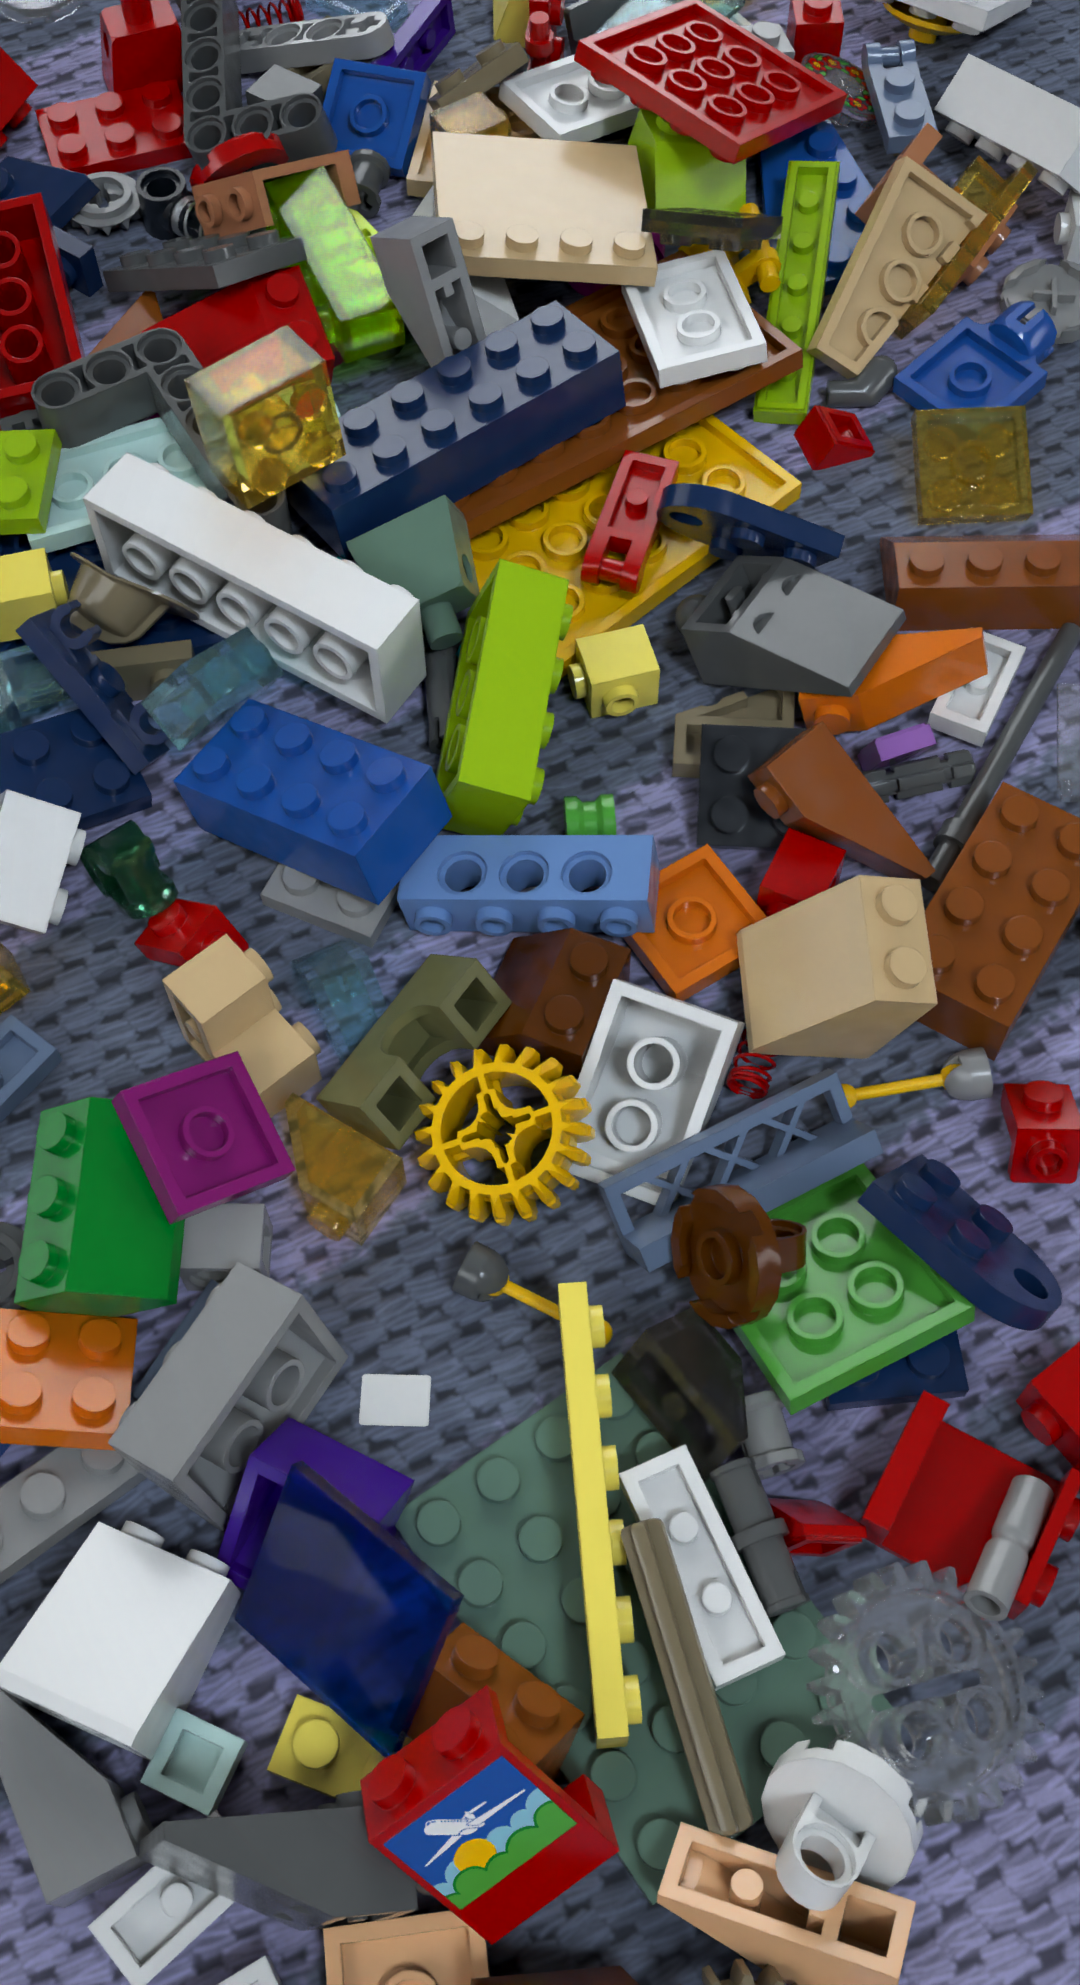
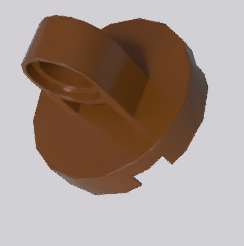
[671,1184,807,1329]

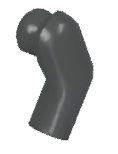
[826,355,898,408]

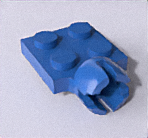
[892,301,1057,449]

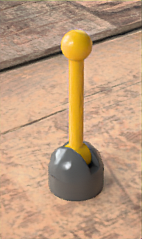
[452,1241,613,1345]

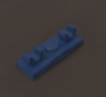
[15,600,180,775]

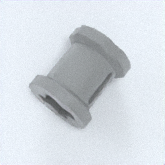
[723,1390,806,1480]

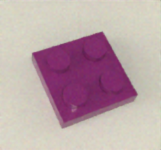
[111,1051,296,1225]

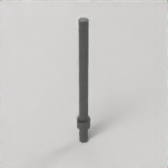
[920,622,1080,892]

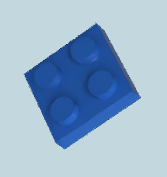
[323,58,432,178]

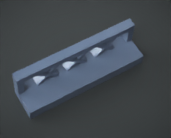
[597,1068,883,1273]

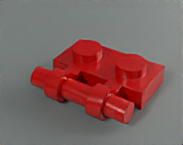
[525,0,565,71]

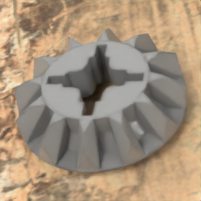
[70,171,141,236]

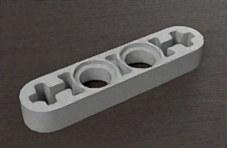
[239,12,395,74]

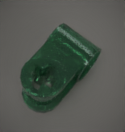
[80,820,179,919]

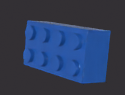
[173,698,453,905]

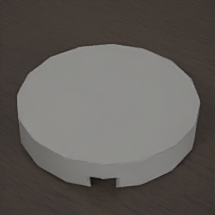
[999,259,1080,344]

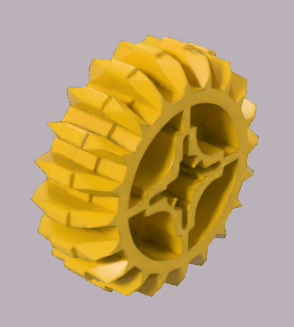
[414,1044,595,1226]

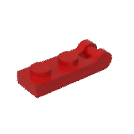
[581,450,679,594]

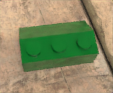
[14,1097,185,1317]

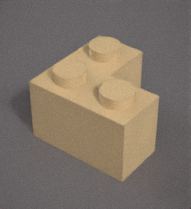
[162,934,322,1118]

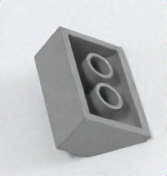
[107,1261,348,1533]

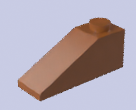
[748,721,936,880]

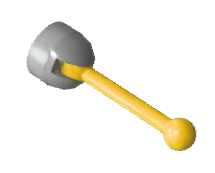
[841,1047,993,1108]

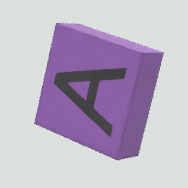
[857,723,937,771]

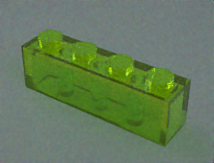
[265,166,405,363]

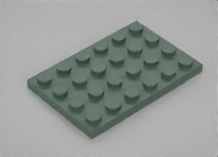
[395,1352,894,1906]

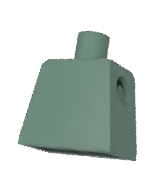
[346,495,479,650]

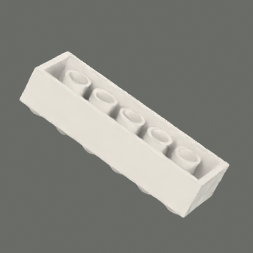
[83,452,427,724]

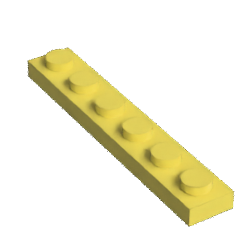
[558,1282,642,1749]

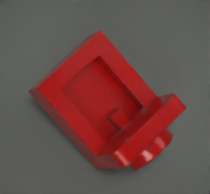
[134,897,249,966]
[1001,1080,1080,1184]

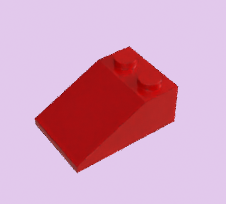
[142,265,335,399]

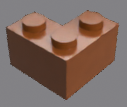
[394,1622,585,1781]

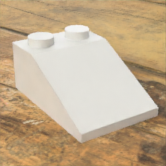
[568,979,745,1205]

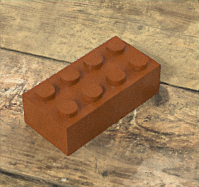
[917,782,1080,1061]

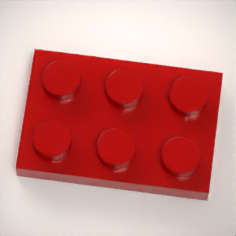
[35,79,193,175]

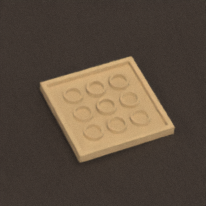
[431,131,658,287]

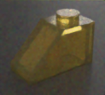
[285,1093,407,1246]

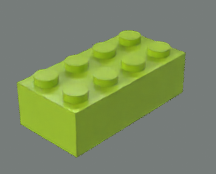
[436,559,573,835]

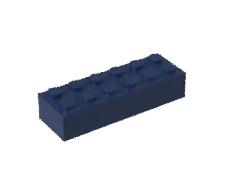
[275,300,626,561]

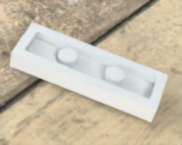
[619,1444,786,1691]

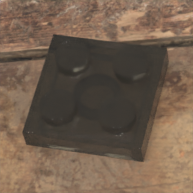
[641,207,783,251]

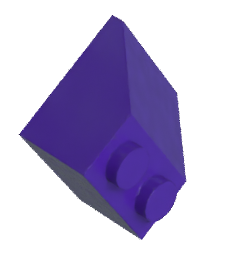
[217,1417,415,1640]

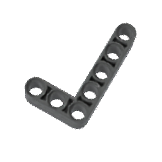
[180,0,338,170]
[31,328,293,535]

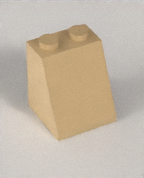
[736,875,938,1059]

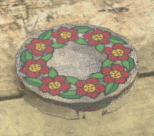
[801,52,878,130]

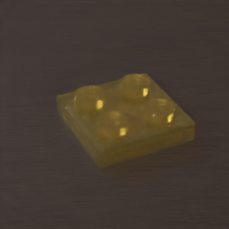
[911,405,1033,525]

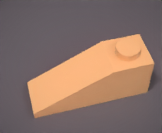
[657,1822,916,1985]

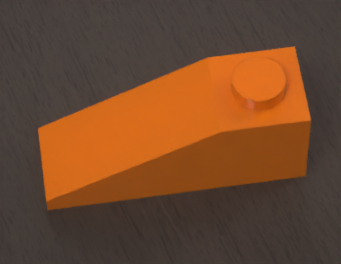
[798,627,988,735]

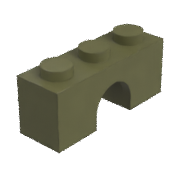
[316,954,512,1150]

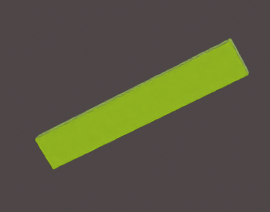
[753,161,840,425]

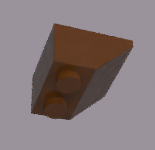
[477,928,631,1080]

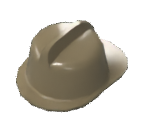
[67,552,200,645]

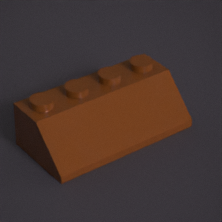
[879,534,1080,631]

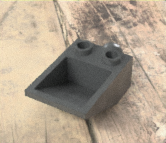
[675,555,907,697]
[139,1790,432,1931]

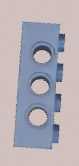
[397,835,660,937]

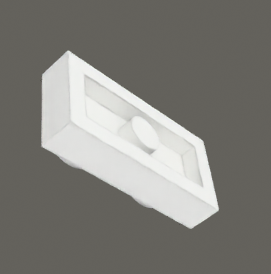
[927,627,1026,747]
[88,1810,235,1985]

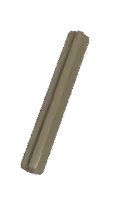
[621,1518,754,1836]

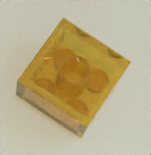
[184,325,346,510]

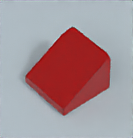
[794,405,875,470]
[768,1498,867,1557]

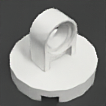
[761,1740,923,1911]

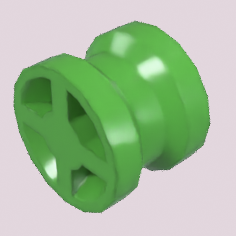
[563,793,617,835]

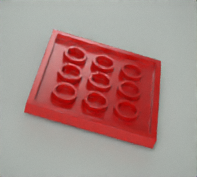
[574,0,848,165]

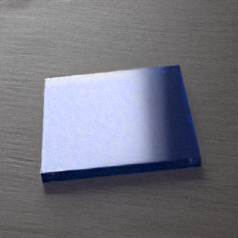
[235,1461,464,1758]

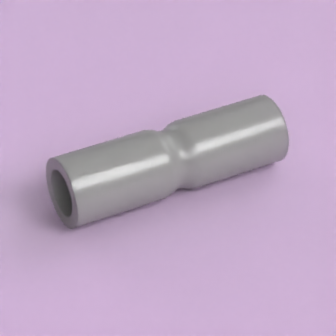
[964,1475,1054,1621]

